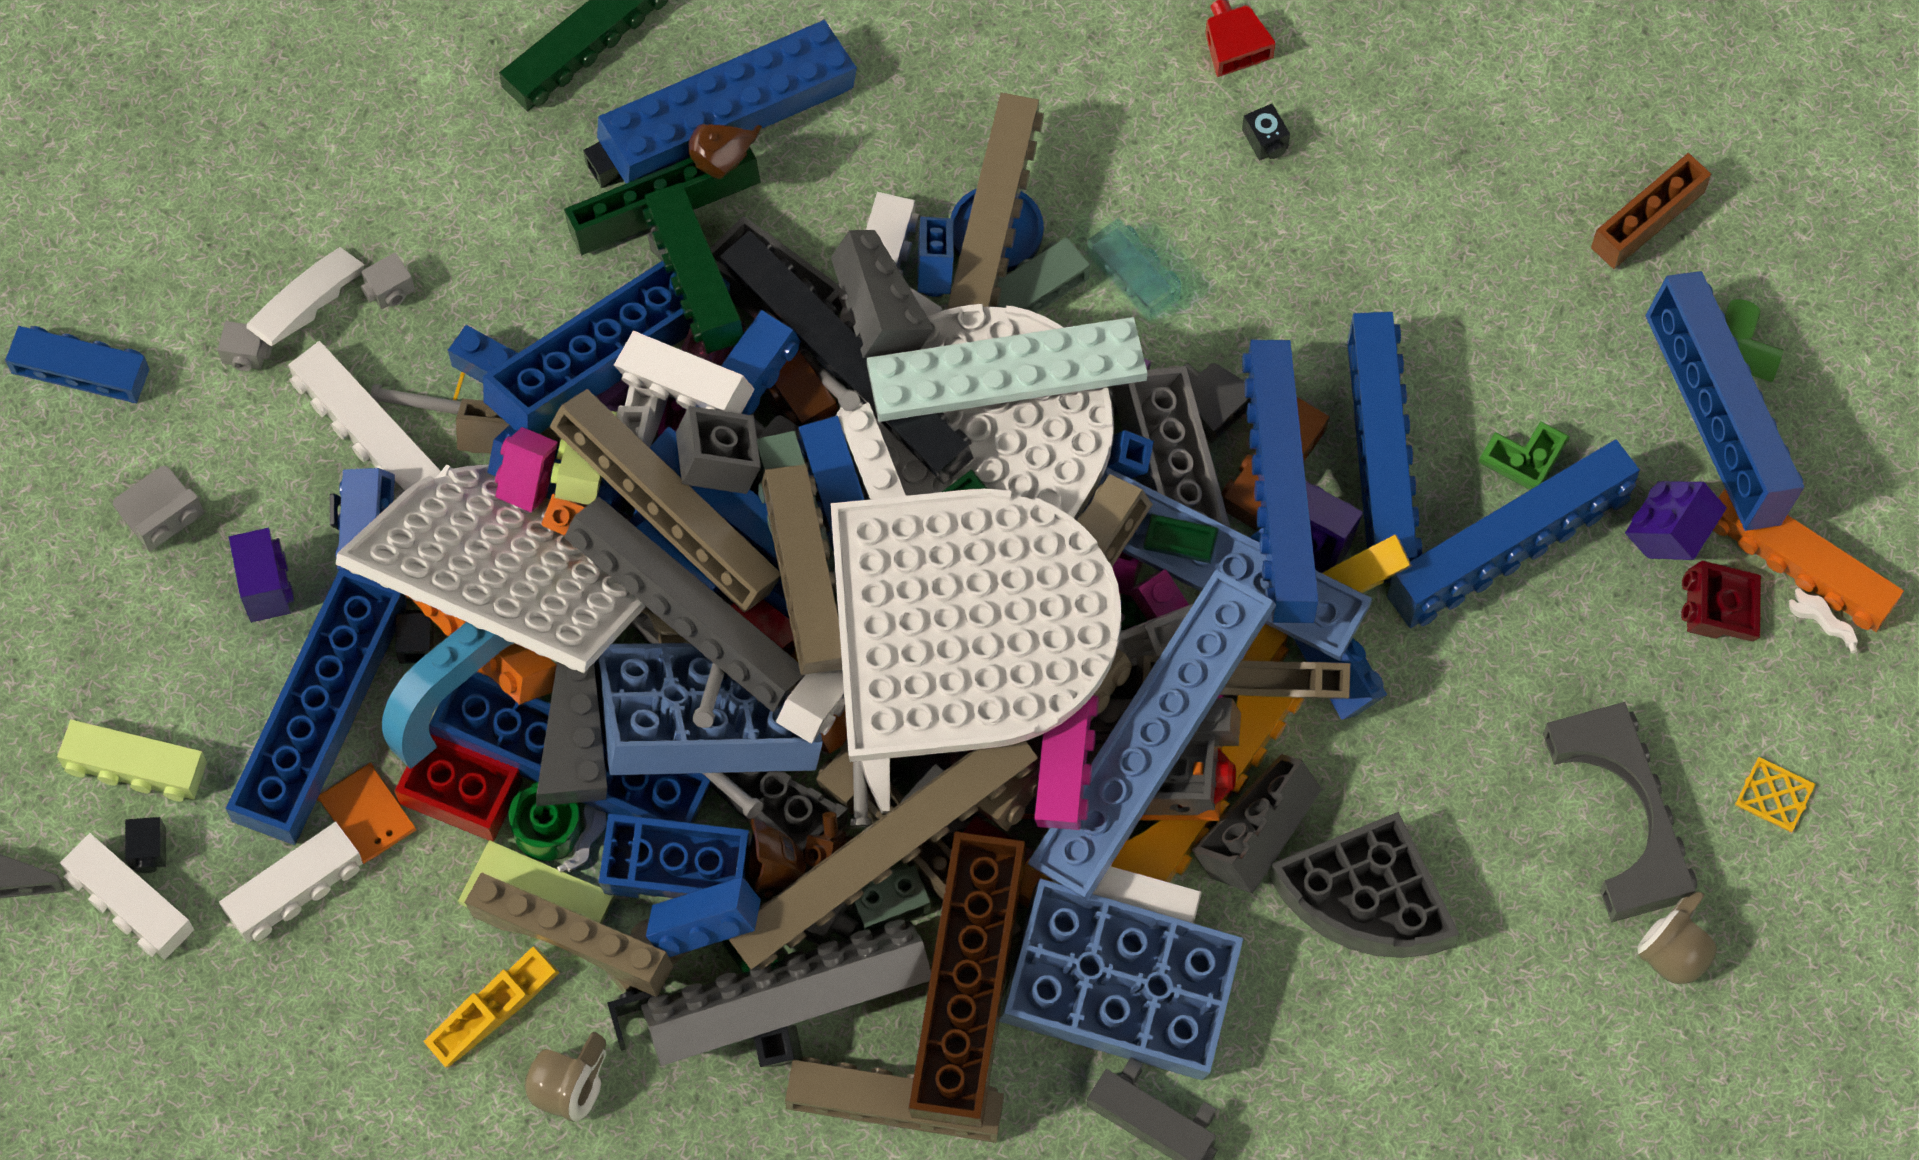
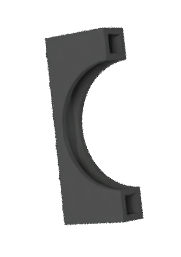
[1543,702,1697,923]

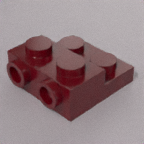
[1681,560,1761,642]

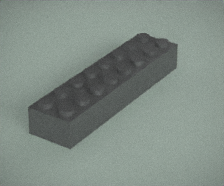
[641,919,931,1066]

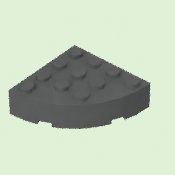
[1269,812,1460,958]

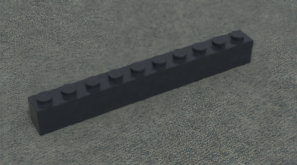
[720,230,974,485]

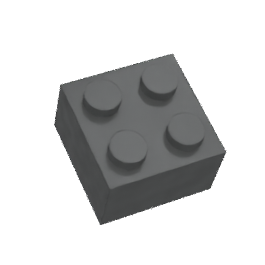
[676,406,761,494]

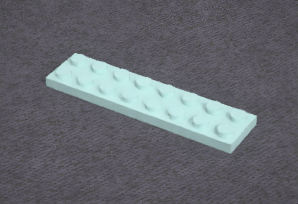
[867,317,1147,422]

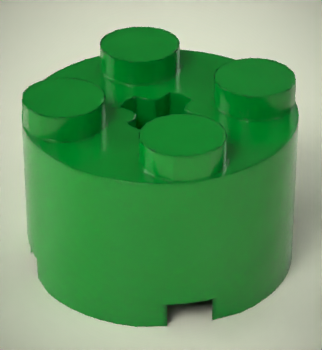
[509,782,582,861]

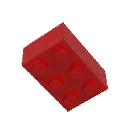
[394,734,523,842]

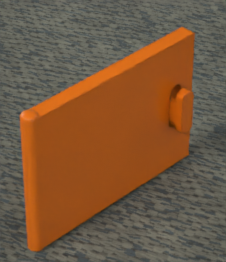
[317,762,416,864]

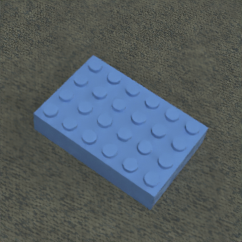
[594,643,823,775]
[1000,879,1243,1080]

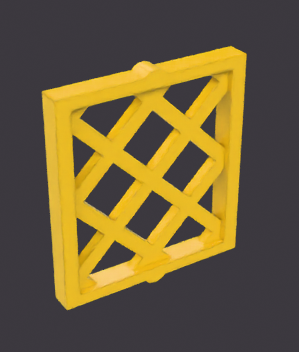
[1735,757,1815,833]

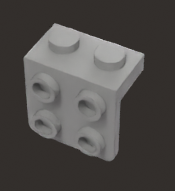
[113,466,205,552]

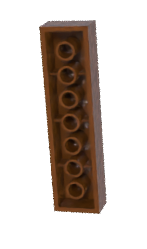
[908,832,1027,1128]

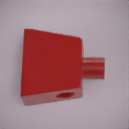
[1205,0,1276,77]

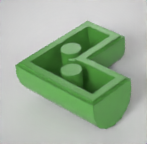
[1725,299,1784,382]
[1479,421,1570,490]

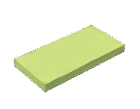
[458,840,615,924]

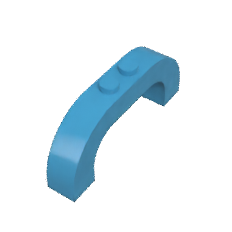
[382,622,514,769]

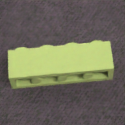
[57,719,207,802]

